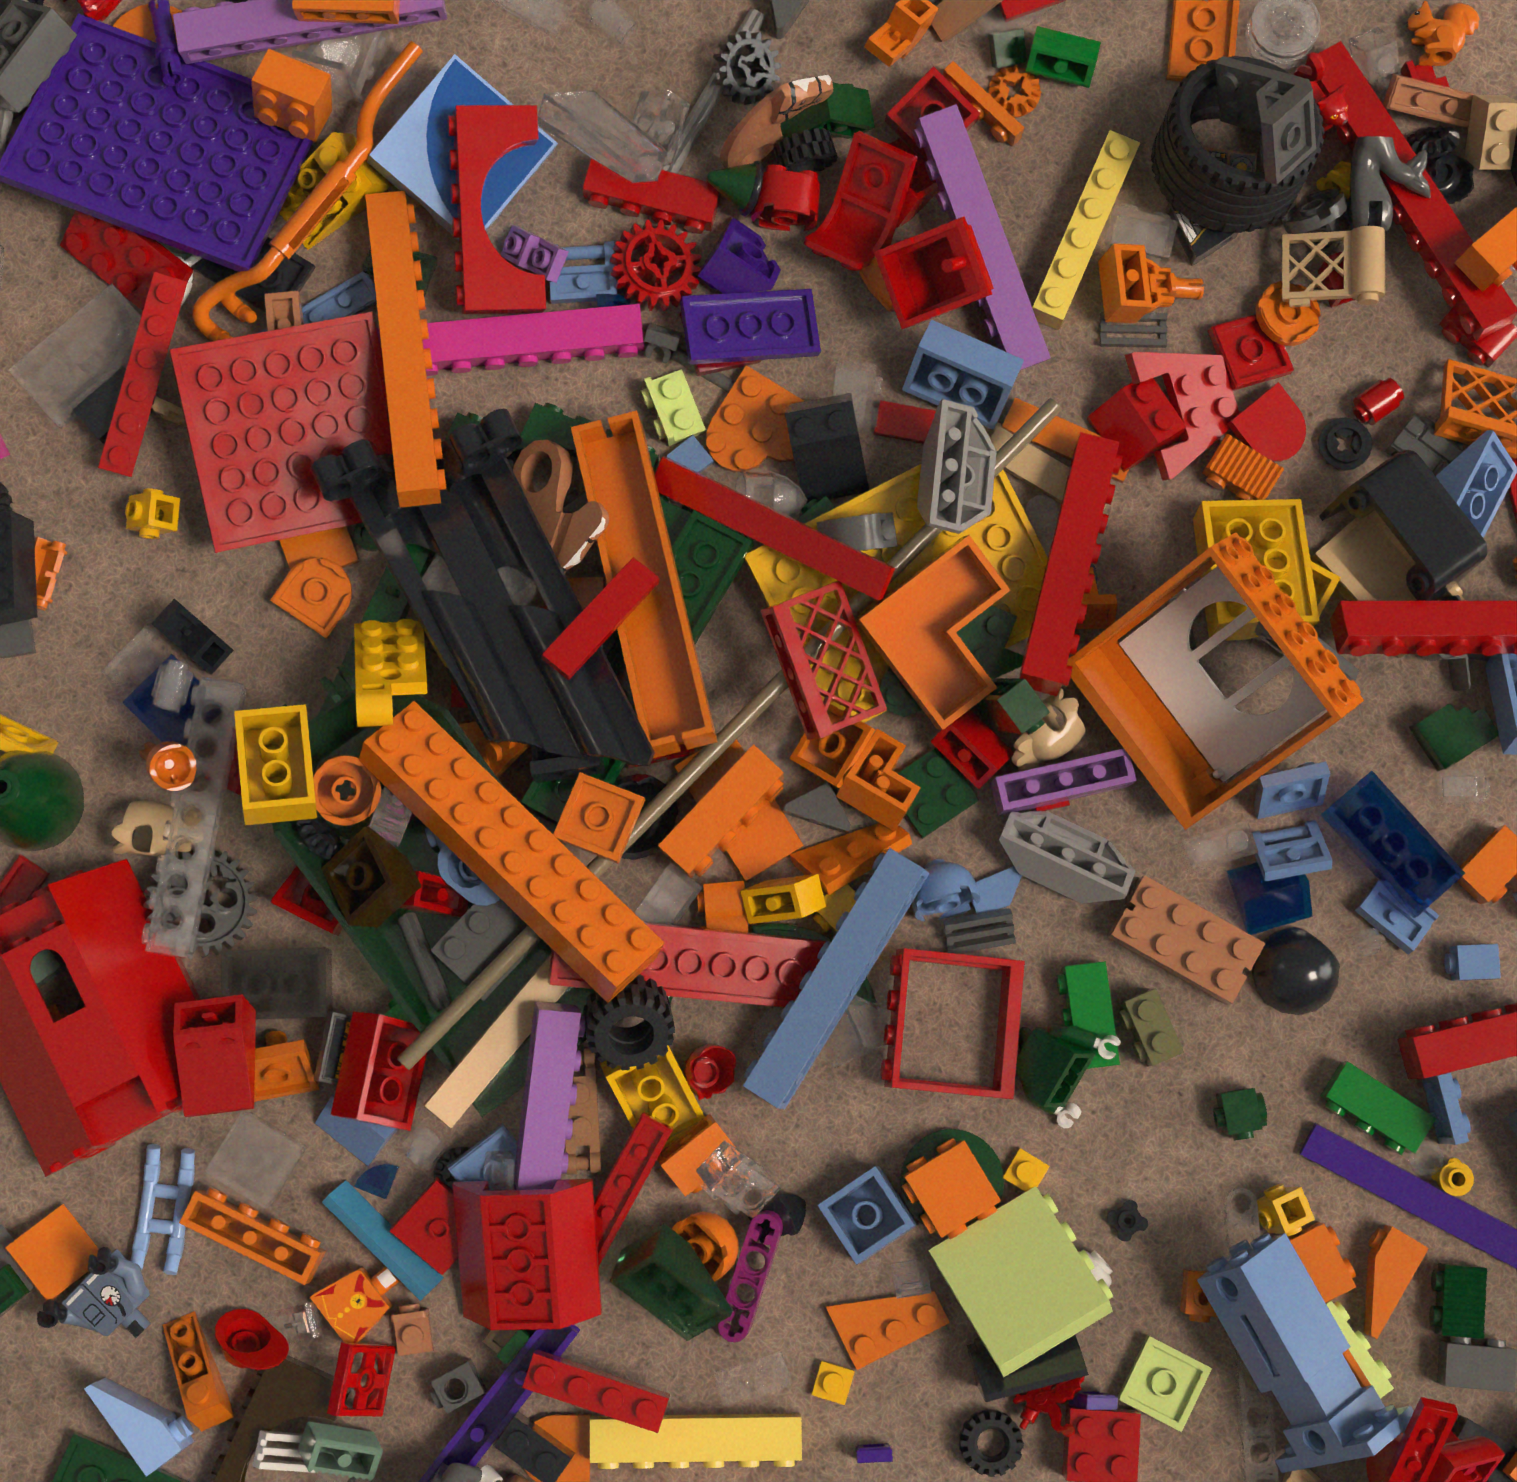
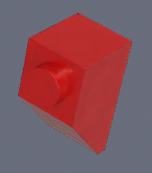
[399,871,469,918]

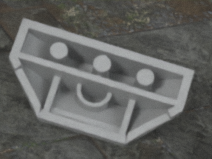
[917,399,997,534]
[999,811,1135,903]

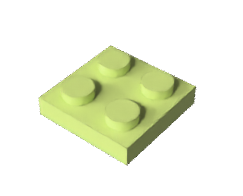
[1118,1335,1212,1432]

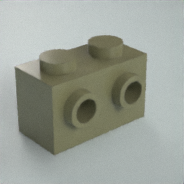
[1118,988,1184,1066]

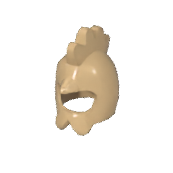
[1012,688,1085,772]
[112,800,205,857]

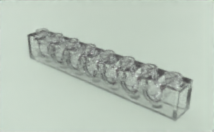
[142,676,247,960]

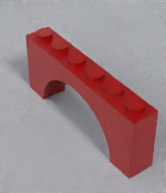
[447,105,546,314]

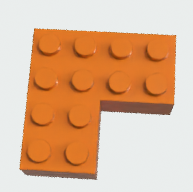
[855,535,1011,730]

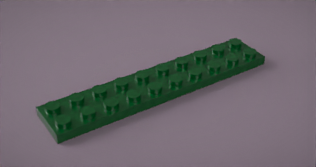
[521,510,754,824]

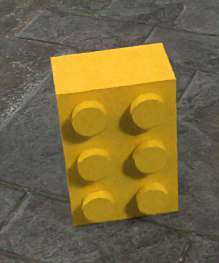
[234,704,317,825]

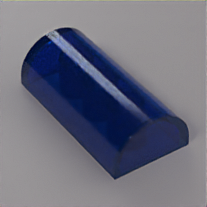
[1320,771,1466,919]

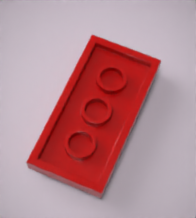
[59,210,193,311]

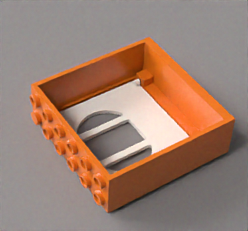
[1067,532,1364,830]

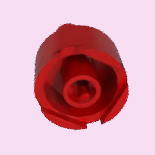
[751,164,820,231]

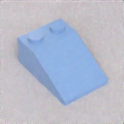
[84,1378,195,1477]

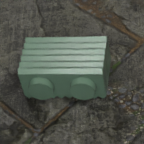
[298,1422,383,1482]

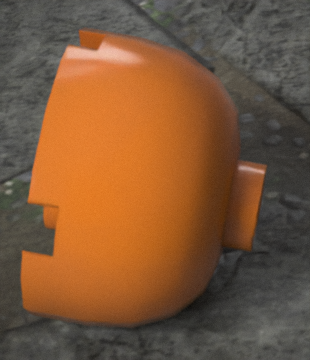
[668,1211,739,1284]

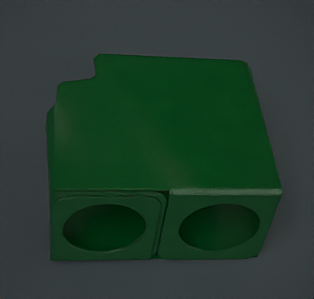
[1409,704,1499,772]

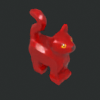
[1293,52,1349,139]

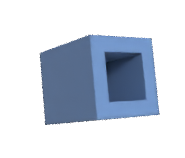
[1444,944,1501,981]

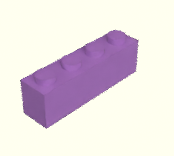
[990,749,1137,816]

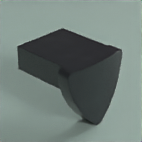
[746,1193,806,1244]

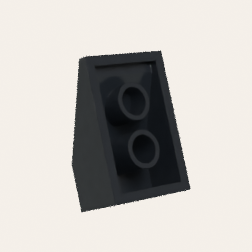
[785,393,869,504]

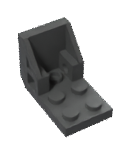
[1215,56,1316,185]

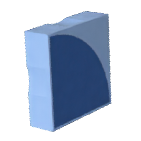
[367,54,558,240]

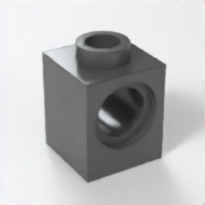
[429,1359,487,1413]

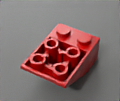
[173,994,256,1117]

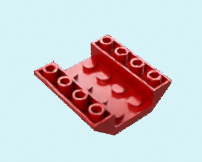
[452,1179,602,1330]

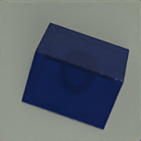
[1227,862,1313,935]

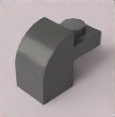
[817,512,897,551]

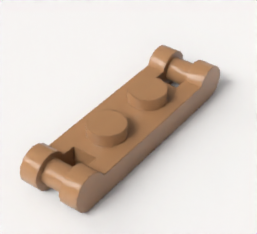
[565,1048,602,1175]

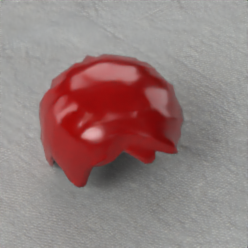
[684,1044,736,1100]

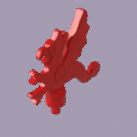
[1013,1376,1085,1437]

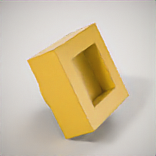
[1003,1148,1050,1192]
[811,1360,855,1405]

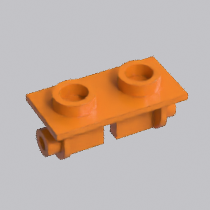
[35,537,68,611]

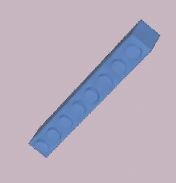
[743,848,930,1110]

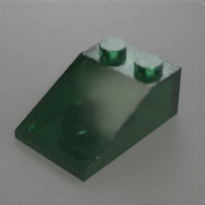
[609,1223,733,1341]

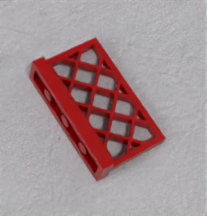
[760,581,887,740]

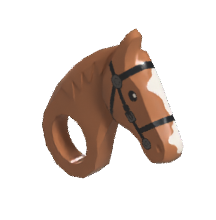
[720,75,833,168]
[513,440,609,573]

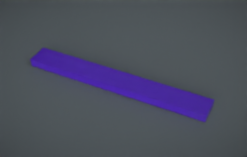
[1299,1122,1517,1269]

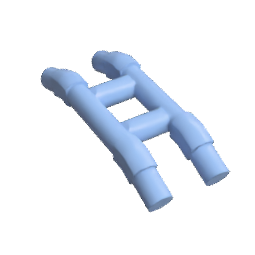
[130,1144,195,1275]

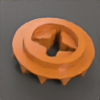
[988,64,1041,117]

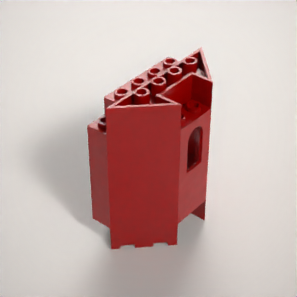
[0,859,201,1177]

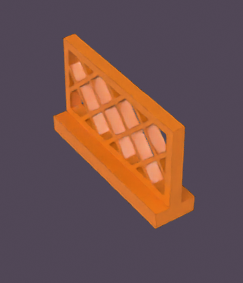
[1434,359,1517,459]

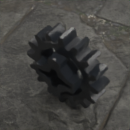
[712,30,782,105]

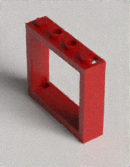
[880,948,1025,1099]

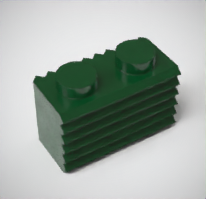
[1429,1263,1488,1339]

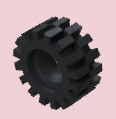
[773,128,838,172]
[959,1409,1024,1477]

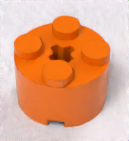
[313,754,381,826]

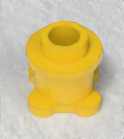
[1316,161,1351,199]
[1430,1158,1474,1196]

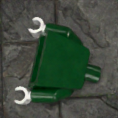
[1016,1024,1121,1128]

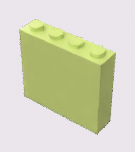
[928,1186,1113,1377]

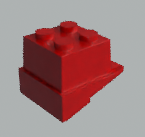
[874,216,994,329]

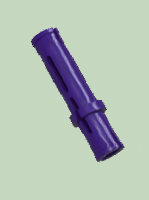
[148,0,185,86]

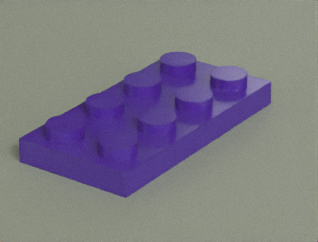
[680,289,821,365]

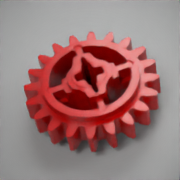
[610,219,702,311]

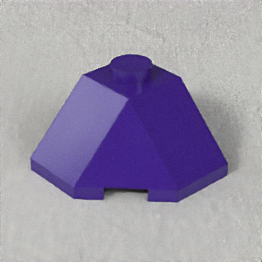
[698,217,781,294]

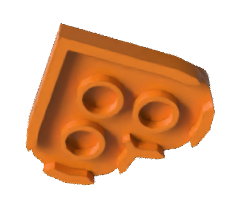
[706,365,804,473]

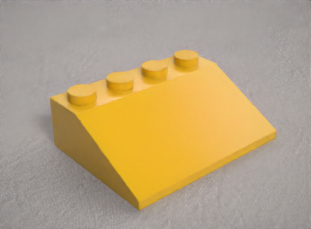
[1193,499,1320,641]

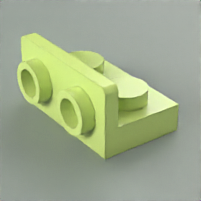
[640,369,706,446]

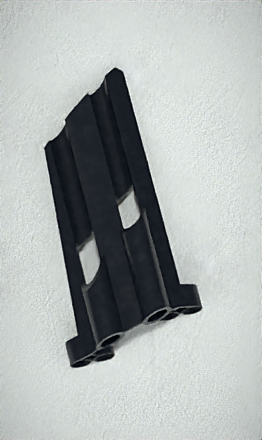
[310,408,655,766]

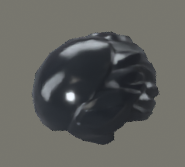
[1427,154,1474,204]

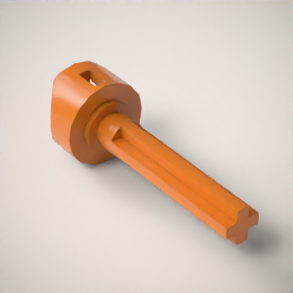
[139,741,197,791]

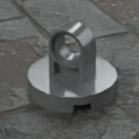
[1281,188,1348,254]

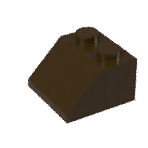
[321,826,422,928]

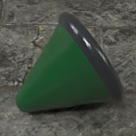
[706,161,764,216]

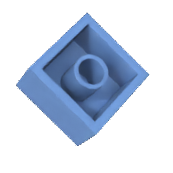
[818,1166,918,1265]

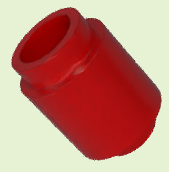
[1352,378,1404,425]

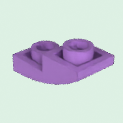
[500,225,568,283]

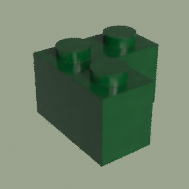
[780,82,875,139]

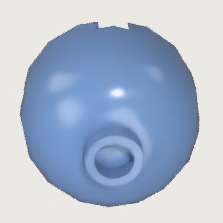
[911,859,980,921]

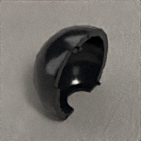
[613,774,679,860]
[1252,927,1340,1015]

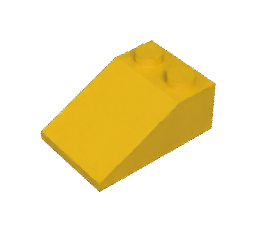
[599,1045,705,1151]

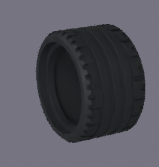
[1151,56,1324,233]

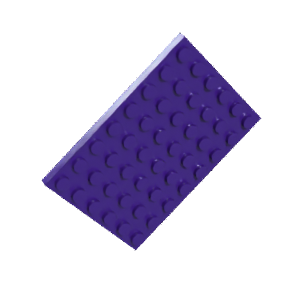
[0,13,314,272]

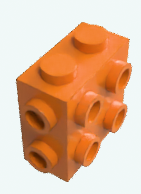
[901,1137,1001,1239]

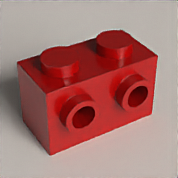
[930,709,1014,789]

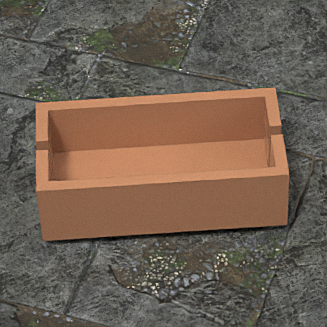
[1107,875,1266,1005]

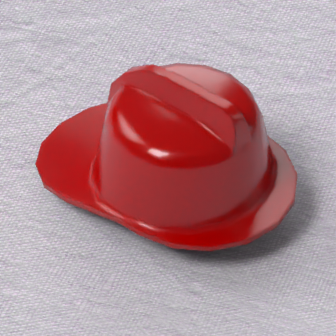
[215,1309,289,1370]

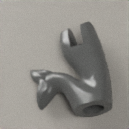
[1350,136,1431,231]

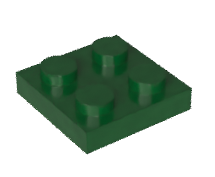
[898,748,979,839]

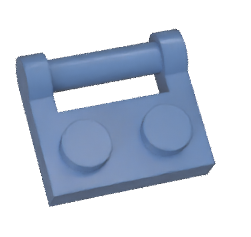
[550,241,618,304]
[1248,820,1332,881]

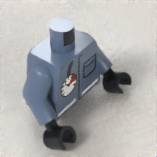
[37,1247,151,1338]

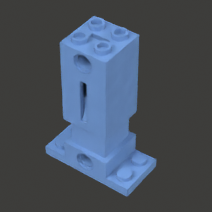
[1197,1233,1414,1473]

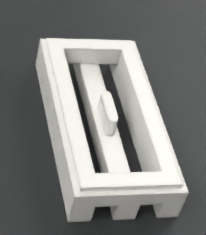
[253,1430,319,1473]

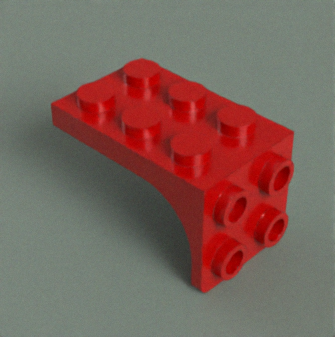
[804,131,918,271]

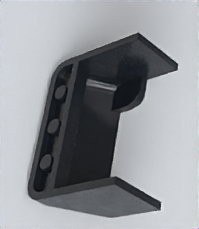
[1319,450,1488,601]

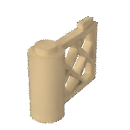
[1282,226,1385,307]

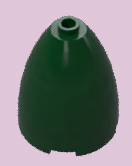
[0,750,84,851]

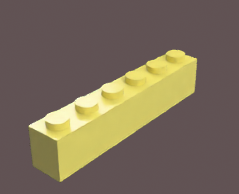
[1032,130,1140,330]
[590,1413,802,1469]

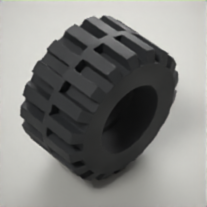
[583,974,675,1071]

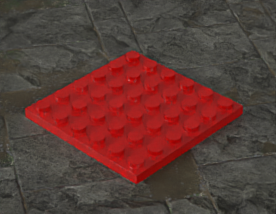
[169,312,393,553]

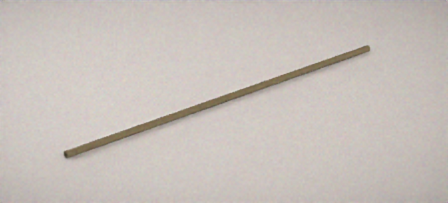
[397,398,1062,1070]

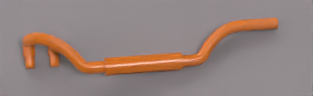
[192,41,423,342]

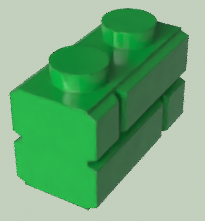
[1025,26,1101,88]

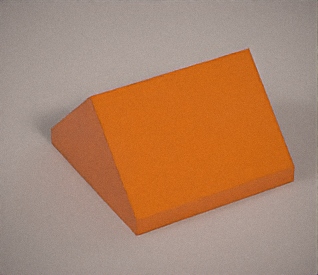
[789,704,875,789]

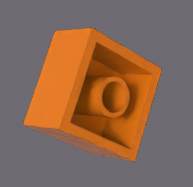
[251,48,332,142]

